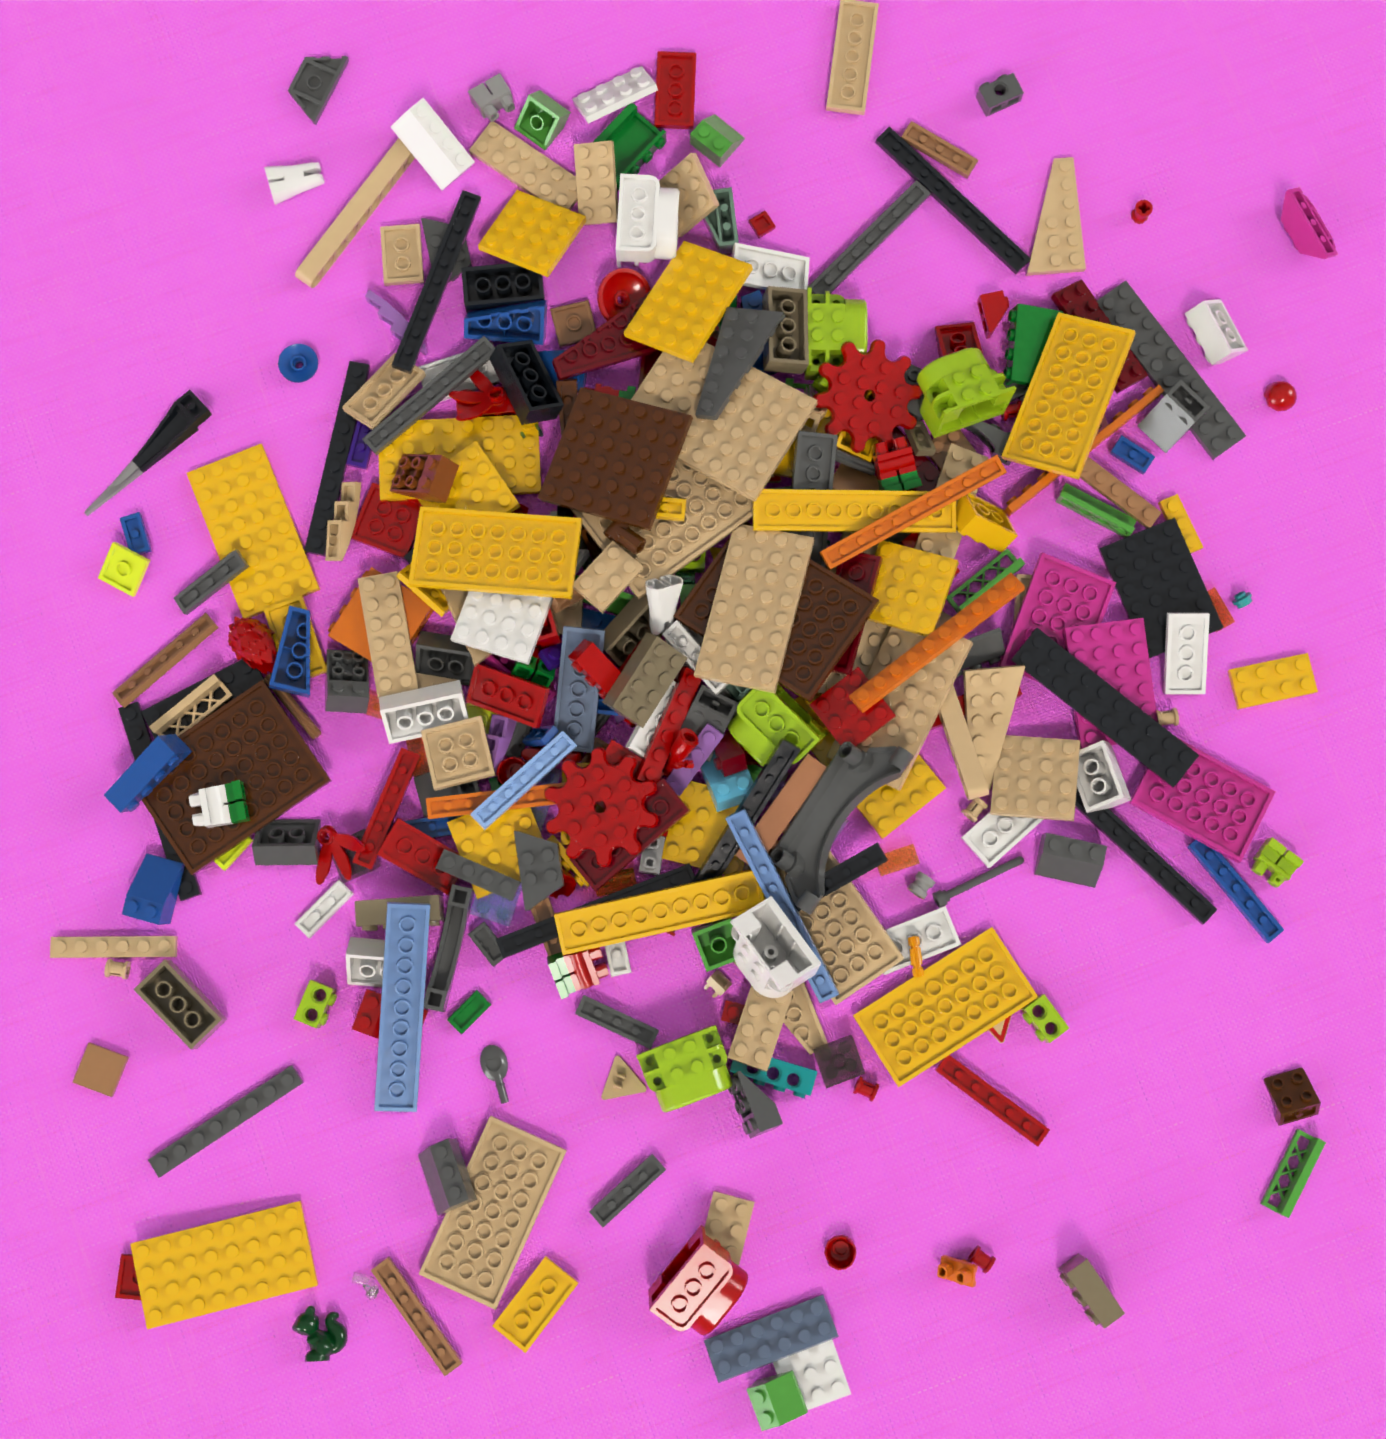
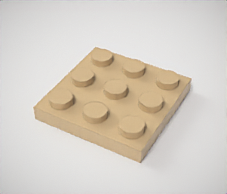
[659,153,719,237]
[421,716,496,791]

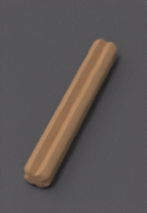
[264,673,321,739]

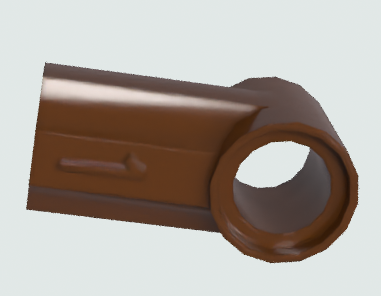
[603,521,646,555]

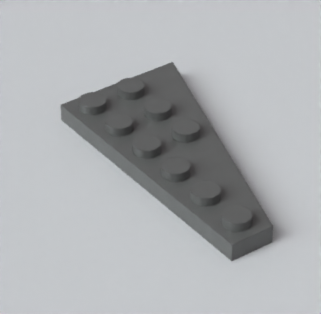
[695,307,786,420]

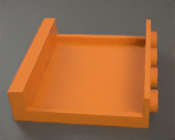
[328,567,434,662]

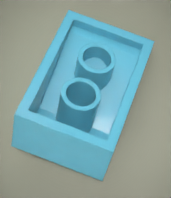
[700,752,753,812]

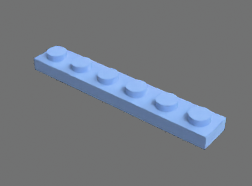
[470,731,577,830]

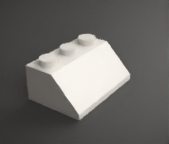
[1184,299,1248,365]
[1077,740,1132,813]
[346,937,385,987]

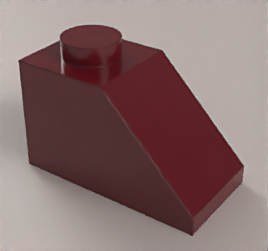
[713,731,748,777]

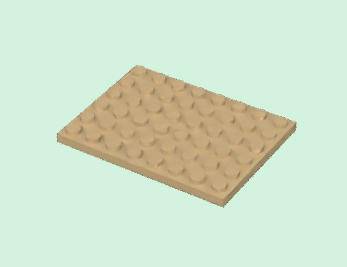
[631,343,818,502]
[571,461,753,600]

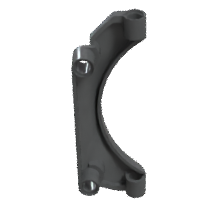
[770,741,914,915]

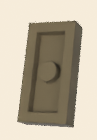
[904,421,936,456]

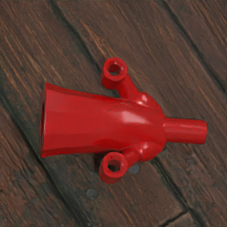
[662,728,699,776]

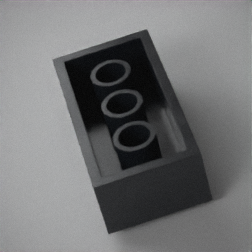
[461,263,545,313]
[489,340,564,425]

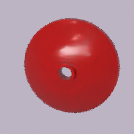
[597,268,651,321]

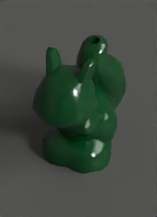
[292,1306,348,1362]

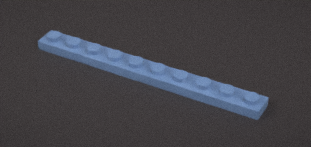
[725,808,839,1003]

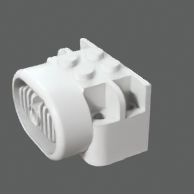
[616,173,680,268]
[730,896,821,998]

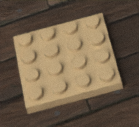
[990,735,1080,821]

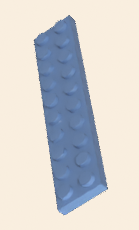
[374,902,430,1112]

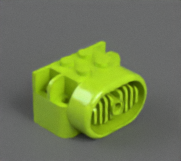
[804,287,868,380]
[917,347,1016,438]
[728,684,828,767]
[636,1025,732,1112]

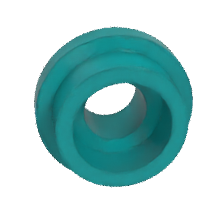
[1232,591,1253,609]

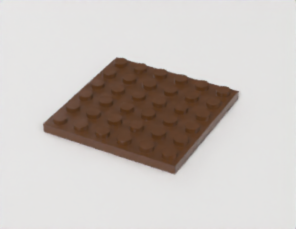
[538,387,693,531]

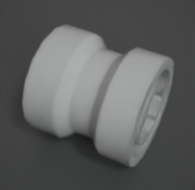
[907,871,936,900]

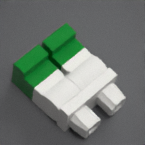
[189,780,250,828]

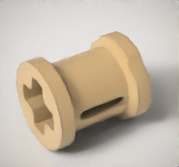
[1156,708,1179,726]
[961,798,988,823]
[104,959,131,979]

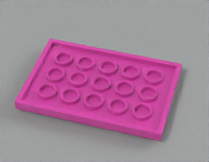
[999,552,1116,682]
[1063,618,1158,749]
[1129,738,1276,863]

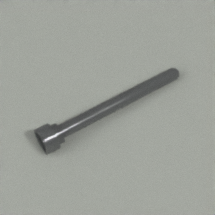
[932,856,1024,908]

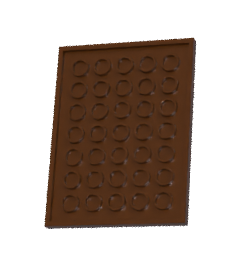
[673,522,880,703]
[142,680,332,875]

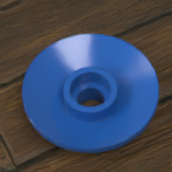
[278,344,318,383]

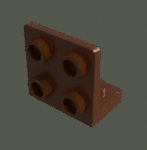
[1264,1068,1321,1126]

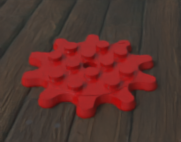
[813,339,923,453]
[544,747,659,867]

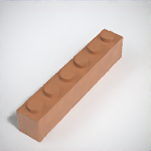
[735,754,827,866]

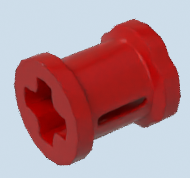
[1131,200,1153,224]
[1001,400,1022,421]
[853,1076,879,1102]
[967,1245,996,1274]

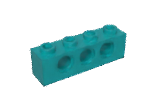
[729,1058,818,1099]

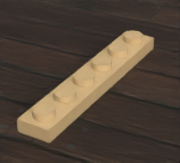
[50,936,178,958]

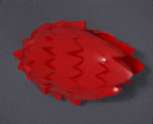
[228,616,278,675]

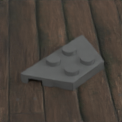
[288,56,349,125]
[421,218,472,283]
[514,831,565,911]

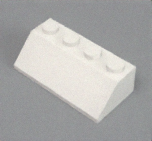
[391,97,475,191]
[379,680,469,744]

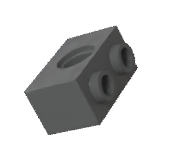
[976,73,1024,117]

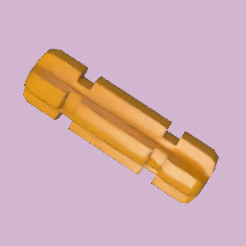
[908,936,924,977]

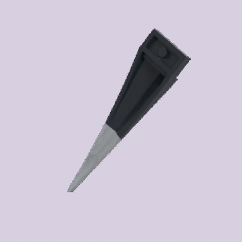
[84,390,212,516]

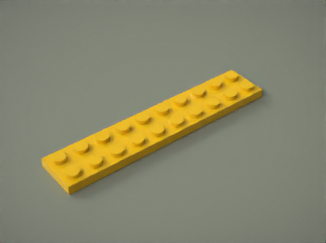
[753,489,956,533]
[554,870,765,955]

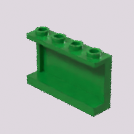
[593,103,667,191]
[1003,303,1063,386]

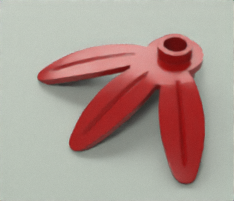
[449,370,508,421]
[316,825,365,885]

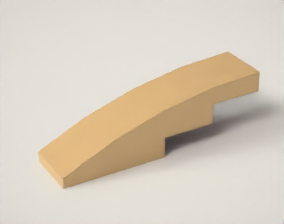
[325,482,361,561]

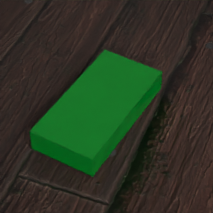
[447,990,492,1035]

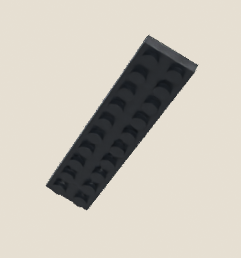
[1011,628,1199,788]

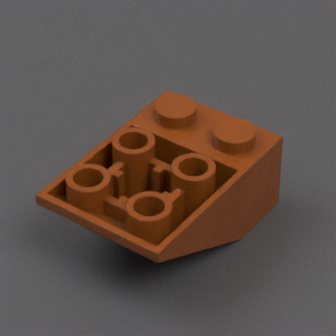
[390,454,459,503]

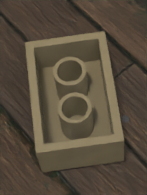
[1058,1253,1125,1329]

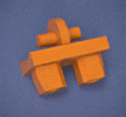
[937,1255,978,1288]

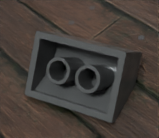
[956,627,1005,678]
[415,631,474,686]
[252,819,321,866]
[1034,833,1107,888]
[418,1138,477,1216]

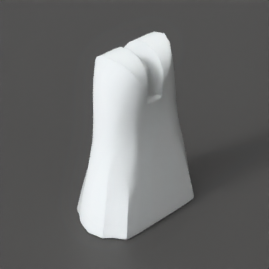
[264,162,325,205]
[645,574,683,635]

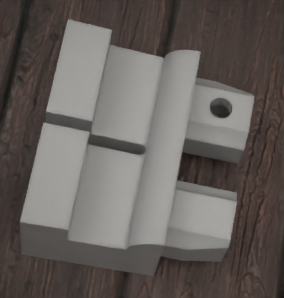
[468,73,515,122]
[639,836,666,876]

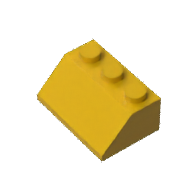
[956,493,1018,553]

